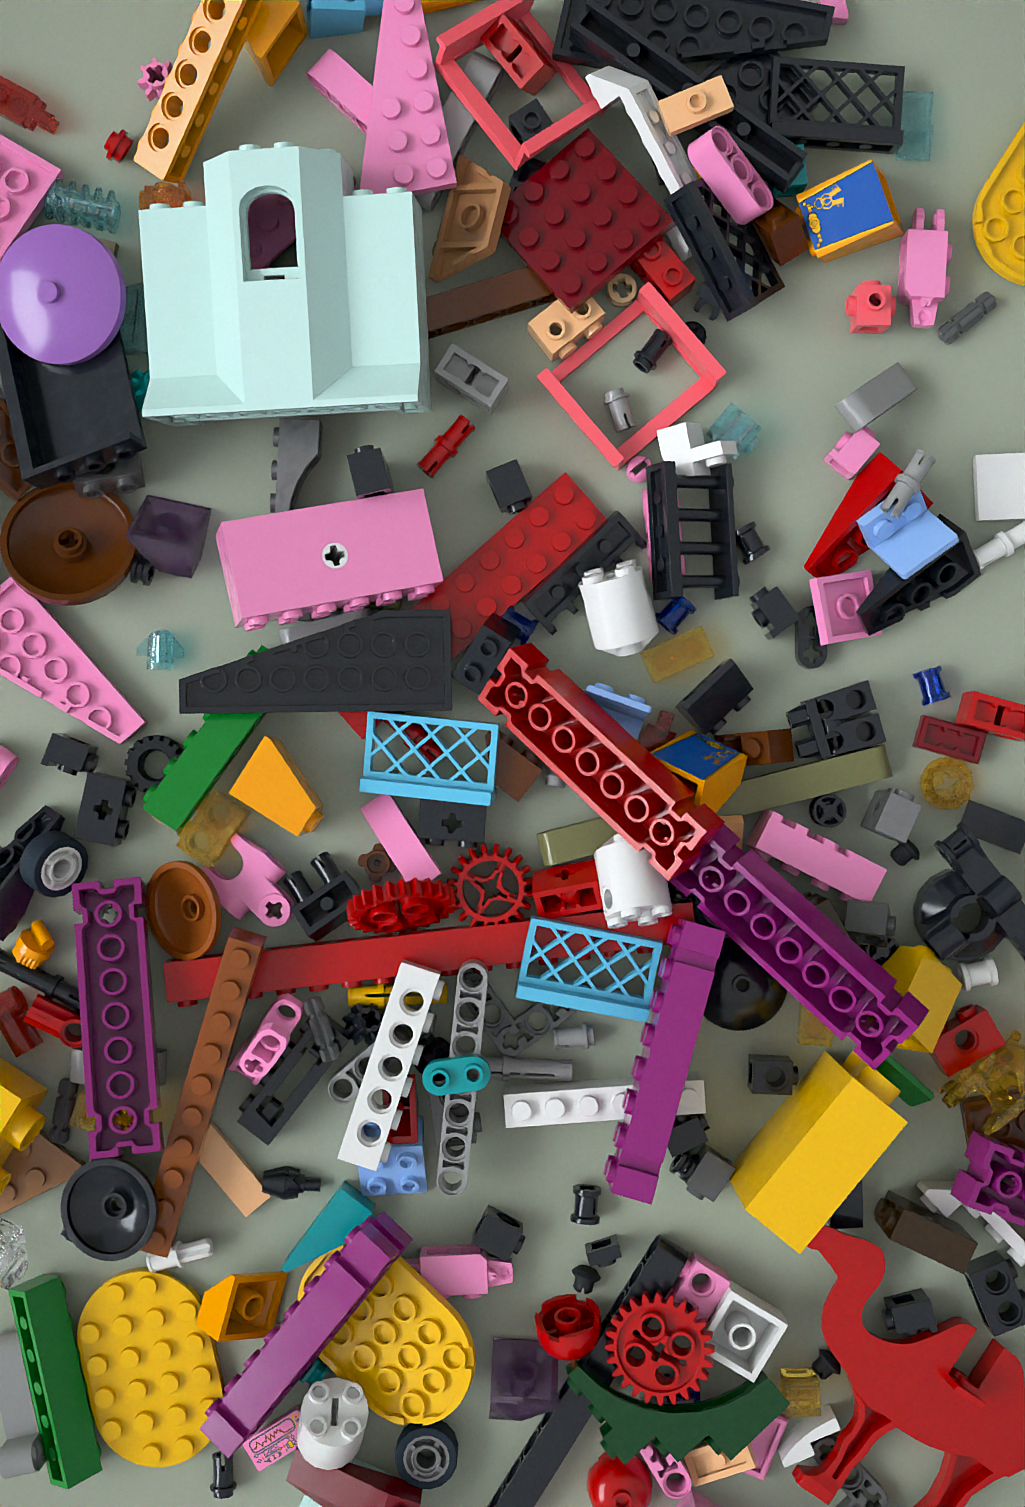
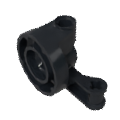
[913,822,1025,961]

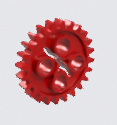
[346,878,457,935]
[605,1289,715,1406]

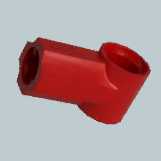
[24,994,82,1048]

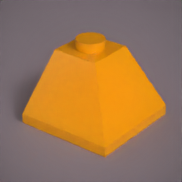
[196,1271,288,1342]

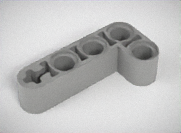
[0,1331,46,1479]

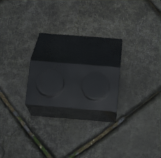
[675,658,754,735]

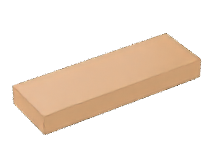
[199,1120,272,1217]

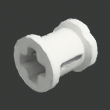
[956,956,999,992]

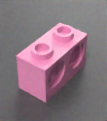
[664,1251,731,1319]

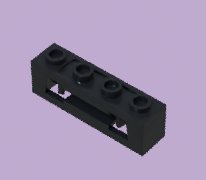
[237,1012,351,1146]

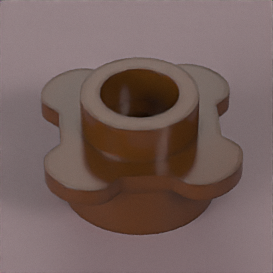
[358,843,397,883]

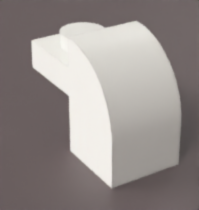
[657,422,738,476]

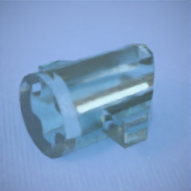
[136,629,184,670]

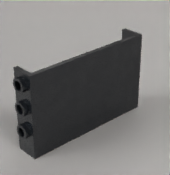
[0,324,147,490]

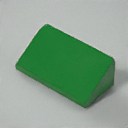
[876,1055,935,1106]

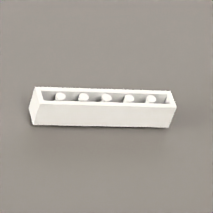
[503,1072,706,1128]

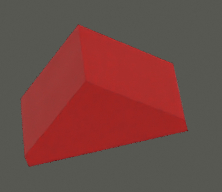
[382,1074,419,1144]

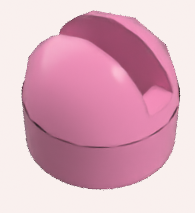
[626,456,652,484]

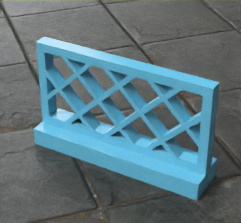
[359,712,500,806]
[515,915,663,1022]

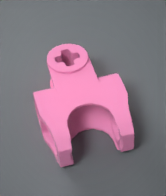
[202,833,295,927]
[227,993,304,1086]

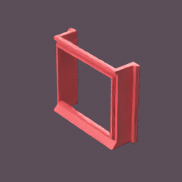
[434,0,616,171]
[537,282,727,471]

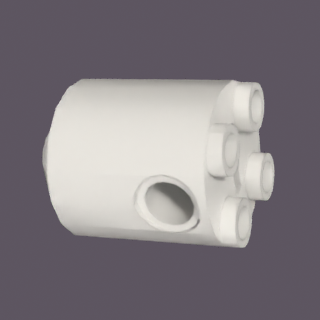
[578,560,659,656]
[594,834,672,928]
[296,1377,369,1470]

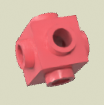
[845,280,896,334]

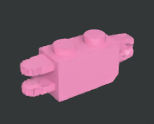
[897,208,952,329]
[404,1244,513,1299]

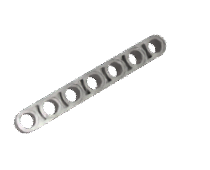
[437,959,488,1197]

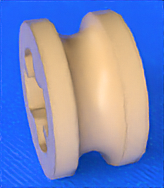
[607,273,637,307]

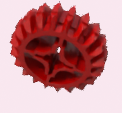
[446,843,533,927]

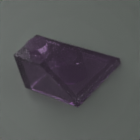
[126,494,211,579]
[489,1337,558,1421]

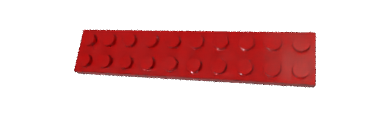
[338,472,606,739]

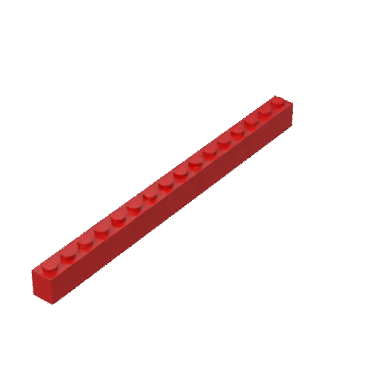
[163,899,695,1007]

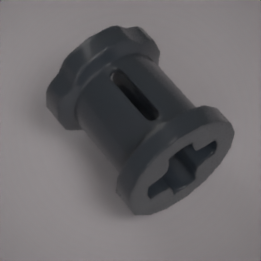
[735,521,771,565]
[570,1184,601,1225]

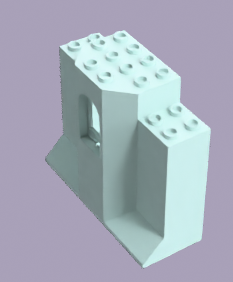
[138,142,432,427]

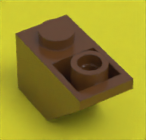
[752,197,809,266]
[714,728,794,766]
[485,731,542,802]

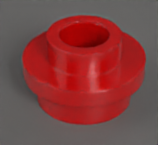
[104,129,133,163]

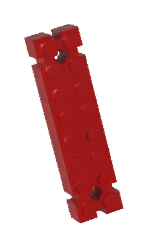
[477,643,725,881]

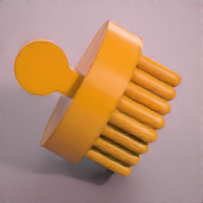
[12,920,55,969]

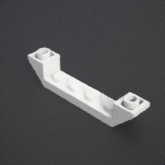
[585,66,704,262]
[916,1180,1025,1267]

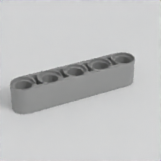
[415,51,505,211]

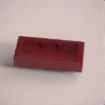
[912,715,987,764]

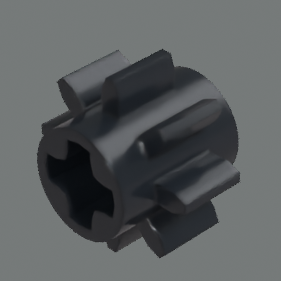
[342,1003,384,1046]
[414,1035,450,1078]

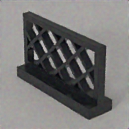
[768,56,905,154]
[663,178,785,322]

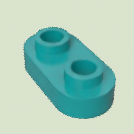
[422,1054,491,1096]

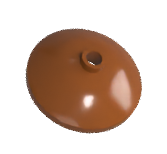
[145,860,222,960]

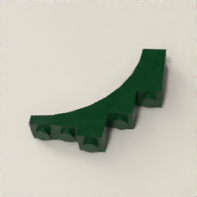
[565,1360,790,1464]

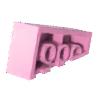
[745,810,887,902]

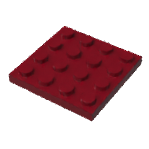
[500,128,674,314]

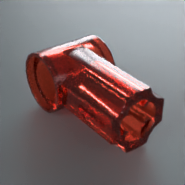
[0,986,44,1058]

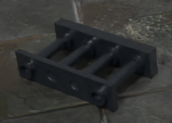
[646,461,740,600]

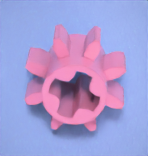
[137,57,173,102]

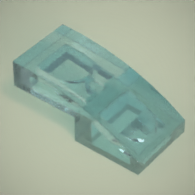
[895,91,934,161]

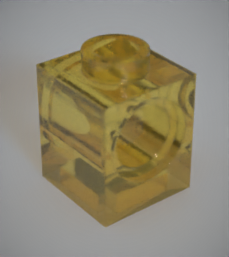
[780,1367,821,1417]

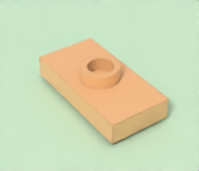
[657,75,734,137]

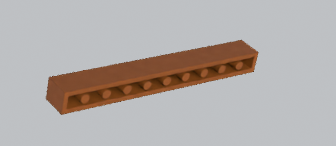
[140,927,267,1258]

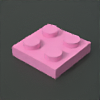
[809,570,882,645]

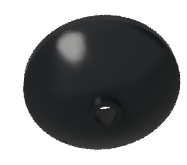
[703,937,787,1031]
[61,1157,159,1261]

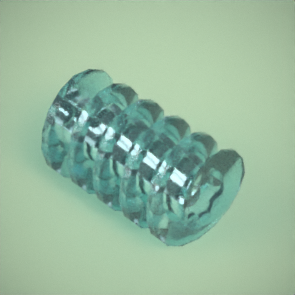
[45,178,121,234]

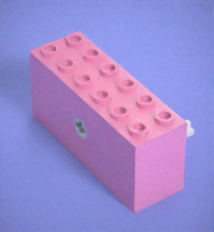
[215,488,443,631]

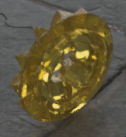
[920,757,975,810]

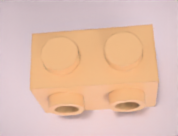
[528,297,605,362]

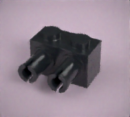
[283,851,361,942]

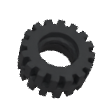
[124,735,184,792]

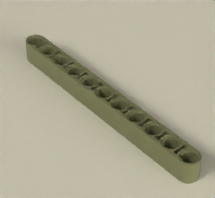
[536,744,892,866]

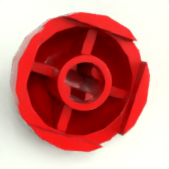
[534,1294,602,1361]
[587,1452,653,1507]

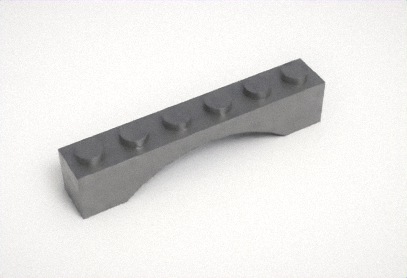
[270,418,323,622]

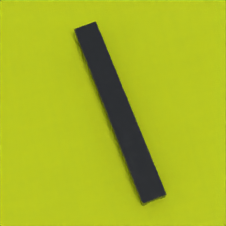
[568,0,808,194]

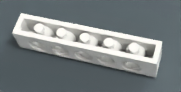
[337,959,445,1171]

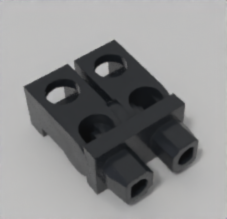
[786,680,887,759]

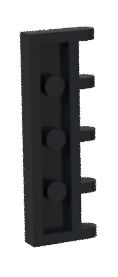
[521,511,647,636]

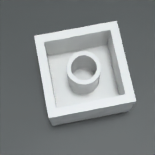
[702,1280,788,1383]

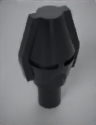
[262,1166,321,1200]

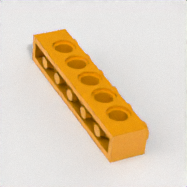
[133,0,263,184]

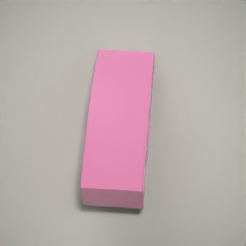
[360,794,443,882]

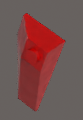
[804,452,933,578]

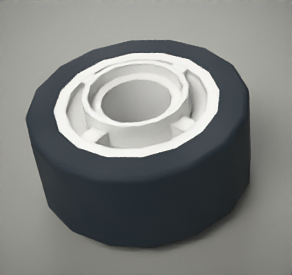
[20,830,88,898]

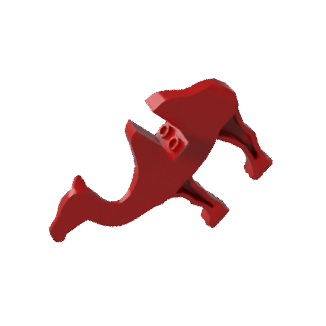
[792,1225,1025,1507]

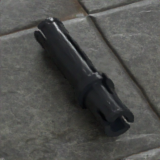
[0,949,80,1011]

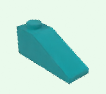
[281,1180,376,1273]

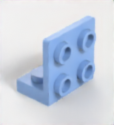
[856,491,959,579]
[584,683,652,740]
[358,1117,427,1196]

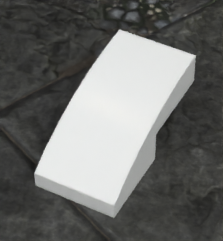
[777,1404,841,1468]

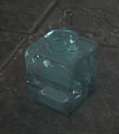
[706,402,762,459]

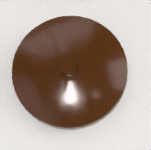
[0,481,138,606]

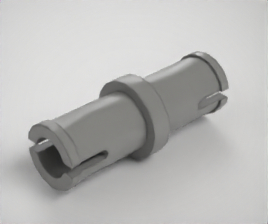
[880,449,936,519]

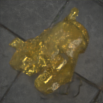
[938,1031,1025,1136]

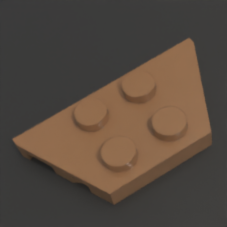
[428,155,511,283]
[0,1130,86,1214]

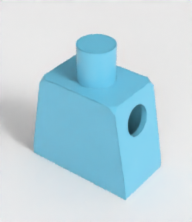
[306,0,383,39]

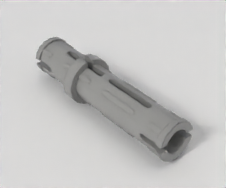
[478,1054,573,1082]

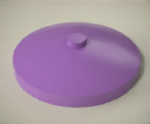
[0,224,126,365]

